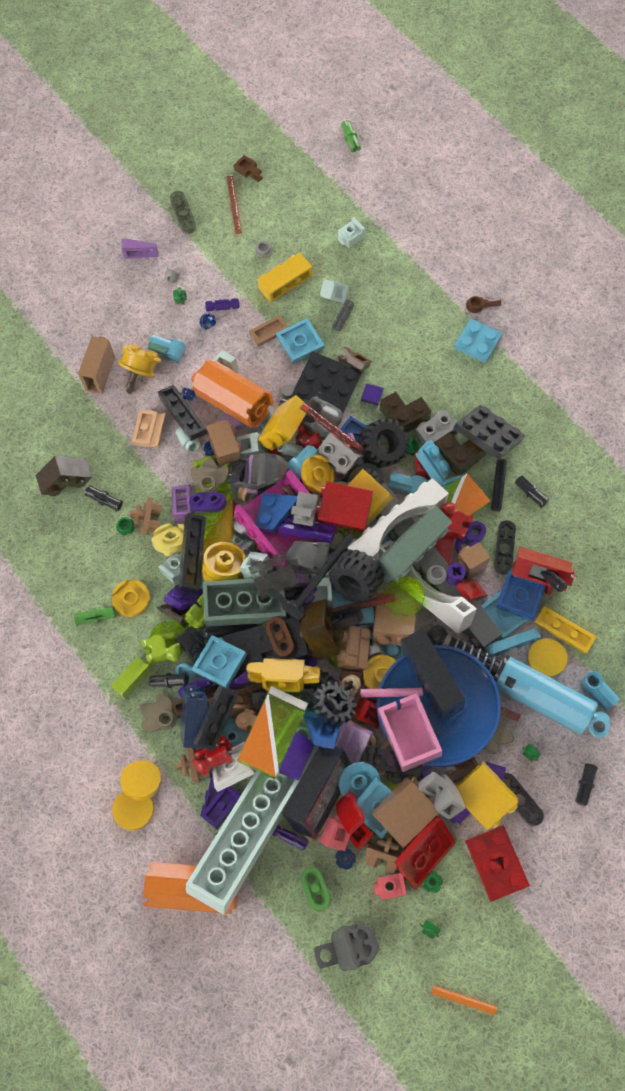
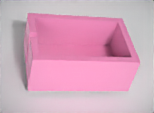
[378,693,442,772]

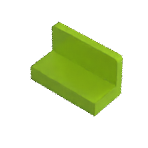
[111,656,152,700]

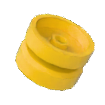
[201,542,246,582]

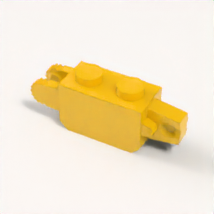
[246,658,320,692]

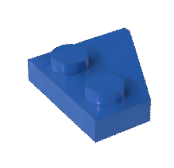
[255,493,298,533]
[303,709,342,749]

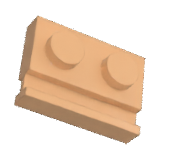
[131,409,167,449]

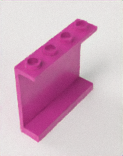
[234,470,339,573]

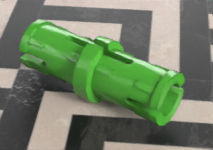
[341,120,361,152]
[74,606,115,626]

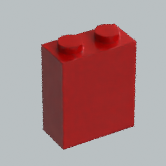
[315,481,373,532]

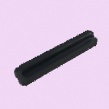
[491,459,507,512]
[202,624,257,639]

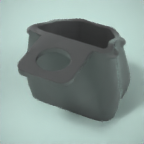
[300,396,343,440]
[233,453,288,490]
[285,541,335,575]
[314,923,379,971]

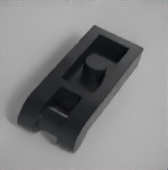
[364,746,422,777]

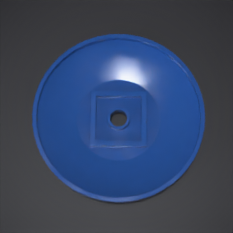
[377,645,501,767]

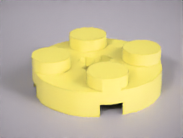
[152,524,184,556]

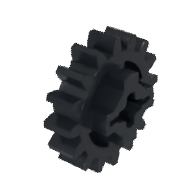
[312,681,357,726]

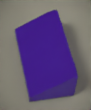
[279,732,315,781]

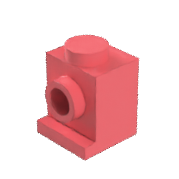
[318,815,350,851]
[373,873,407,900]

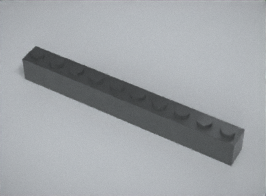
[376,483,502,651]

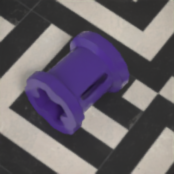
[446,563,466,586]

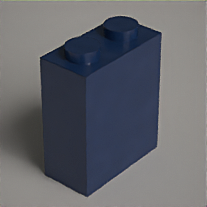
[180,685,208,748]

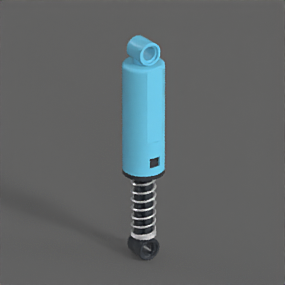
[426,625,611,737]

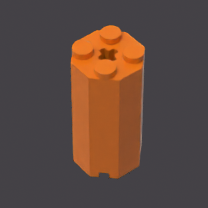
[191,359,274,428]
[143,862,238,914]

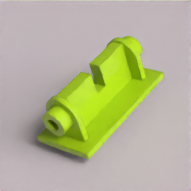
[184,594,205,628]

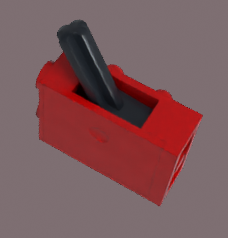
[512,546,575,595]

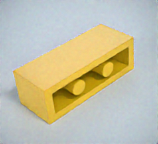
[257,252,313,303]

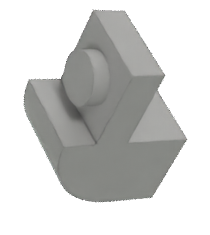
[291,492,320,526]
[417,772,466,820]

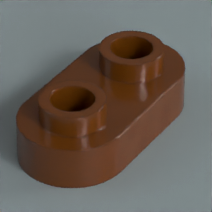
[266,617,295,657]

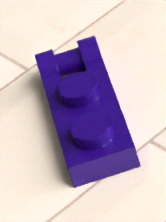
[278,516,337,544]

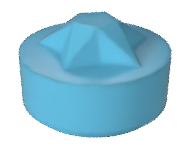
[175,662,196,682]

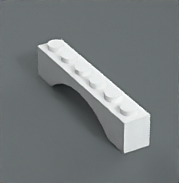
[347,478,449,561]
[378,540,477,634]

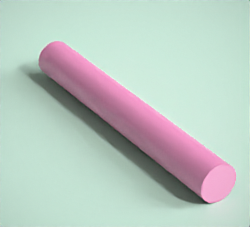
[361,688,423,698]

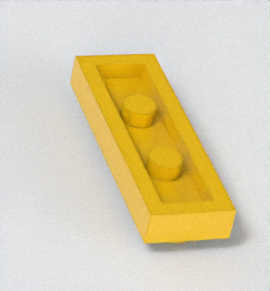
[534,606,597,655]

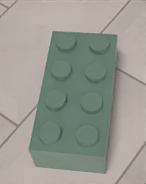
[376,505,452,583]
[203,577,286,627]

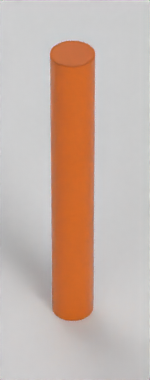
[431,985,497,1015]

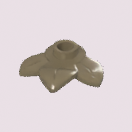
[191,458,228,492]
[140,693,176,732]
[484,714,514,754]

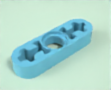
[484,628,541,658]

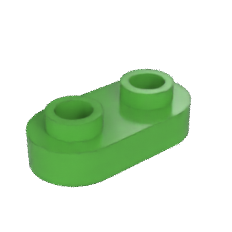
[301,867,330,911]

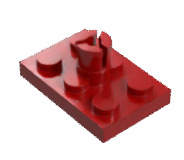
[394,815,456,890]
[465,825,530,902]

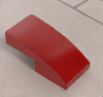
[456,579,488,602]
[335,790,365,836]

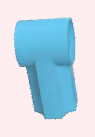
[147,336,186,363]
[286,445,319,480]
[388,472,428,495]
[580,671,620,711]

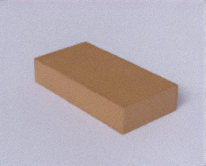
[249,315,288,347]

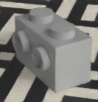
[415,409,458,445]
[317,432,364,475]

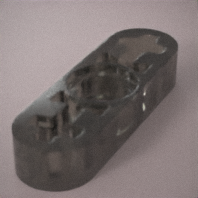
[170,191,196,234]

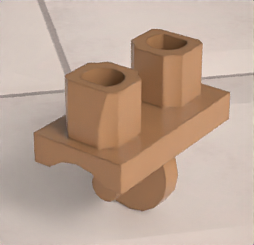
[129,497,162,535]
[175,748,210,784]
[365,836,401,874]

